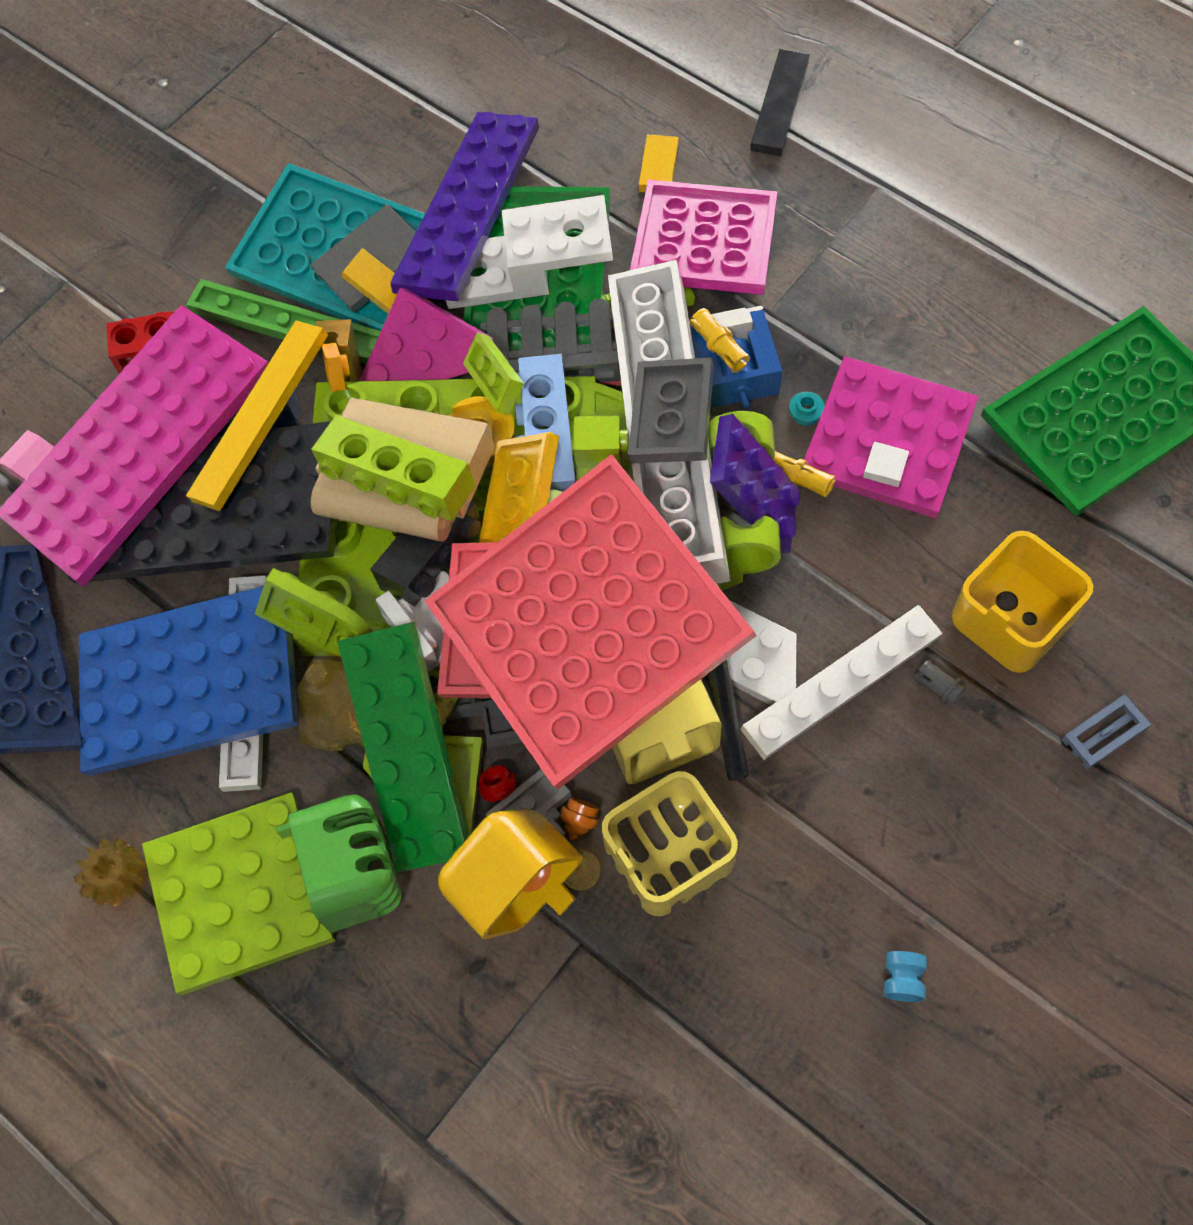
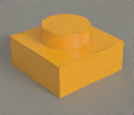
[322,343,350,392]

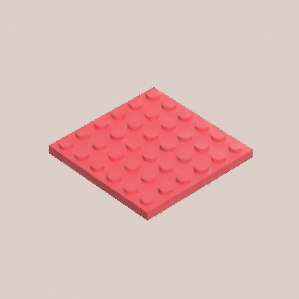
[424,454,757,789]

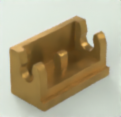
[316,319,363,382]

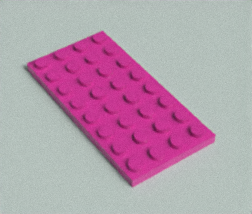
[0,305,269,587]

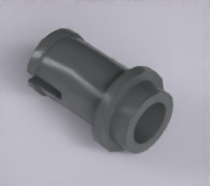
[914,660,966,706]

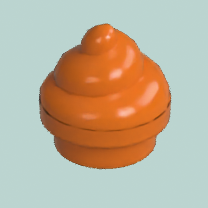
[560,797,599,840]

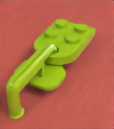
[255,568,458,725]

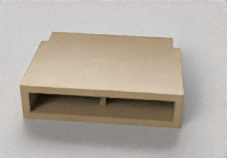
[311,397,495,542]

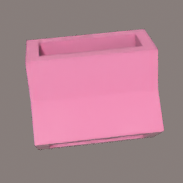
[0,430,54,482]

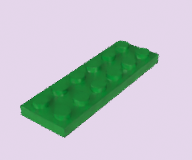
[337,622,469,872]

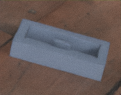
[1062,694,1151,770]

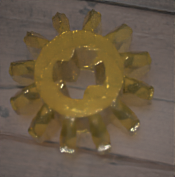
[73,838,146,906]

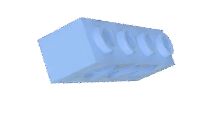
[515,353,575,492]

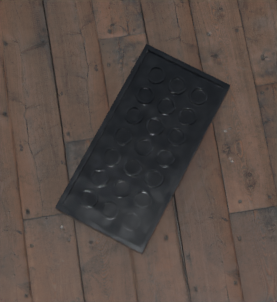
[66,421,338,583]

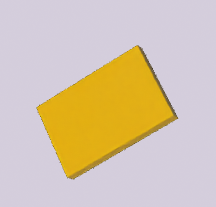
[479,432,559,543]

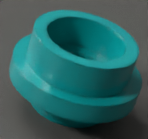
[789,392,824,426]

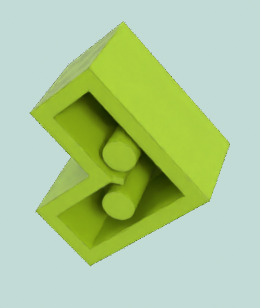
[574,416,630,481]

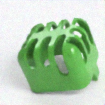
[276,795,401,933]

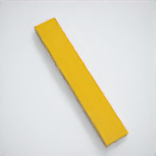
[186,321,328,511]

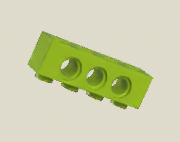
[311,415,476,521]

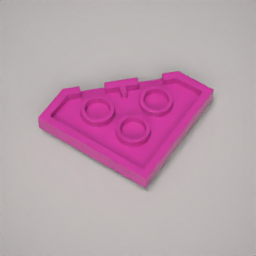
[359,288,494,381]

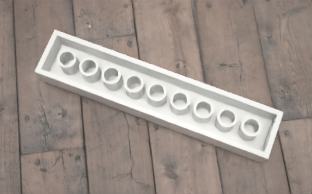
[608,260,730,584]

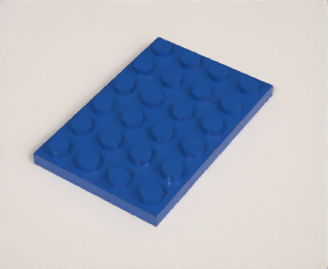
[79,586,299,776]

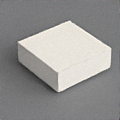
[863,442,909,487]

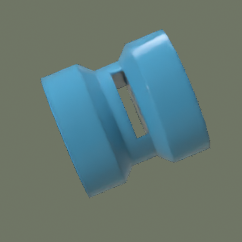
[883,951,927,1002]

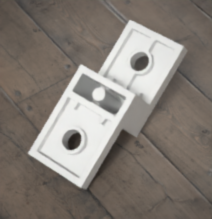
[446,195,613,309]

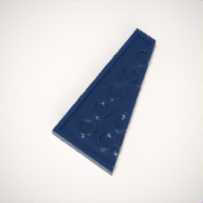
[0,545,83,754]

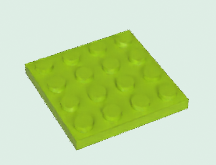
[142,792,336,996]

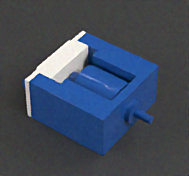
[689,306,782,409]

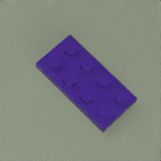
[710,414,800,553]

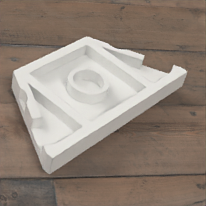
[727,601,796,705]

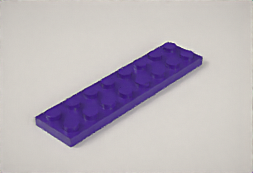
[390,112,539,302]

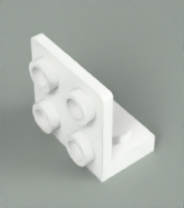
[376,571,449,672]

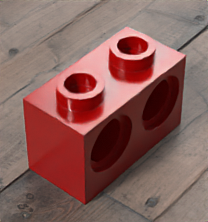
[106,311,174,374]

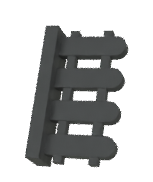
[480,299,621,383]

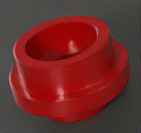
[479,765,517,802]

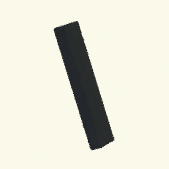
[750,49,810,156]

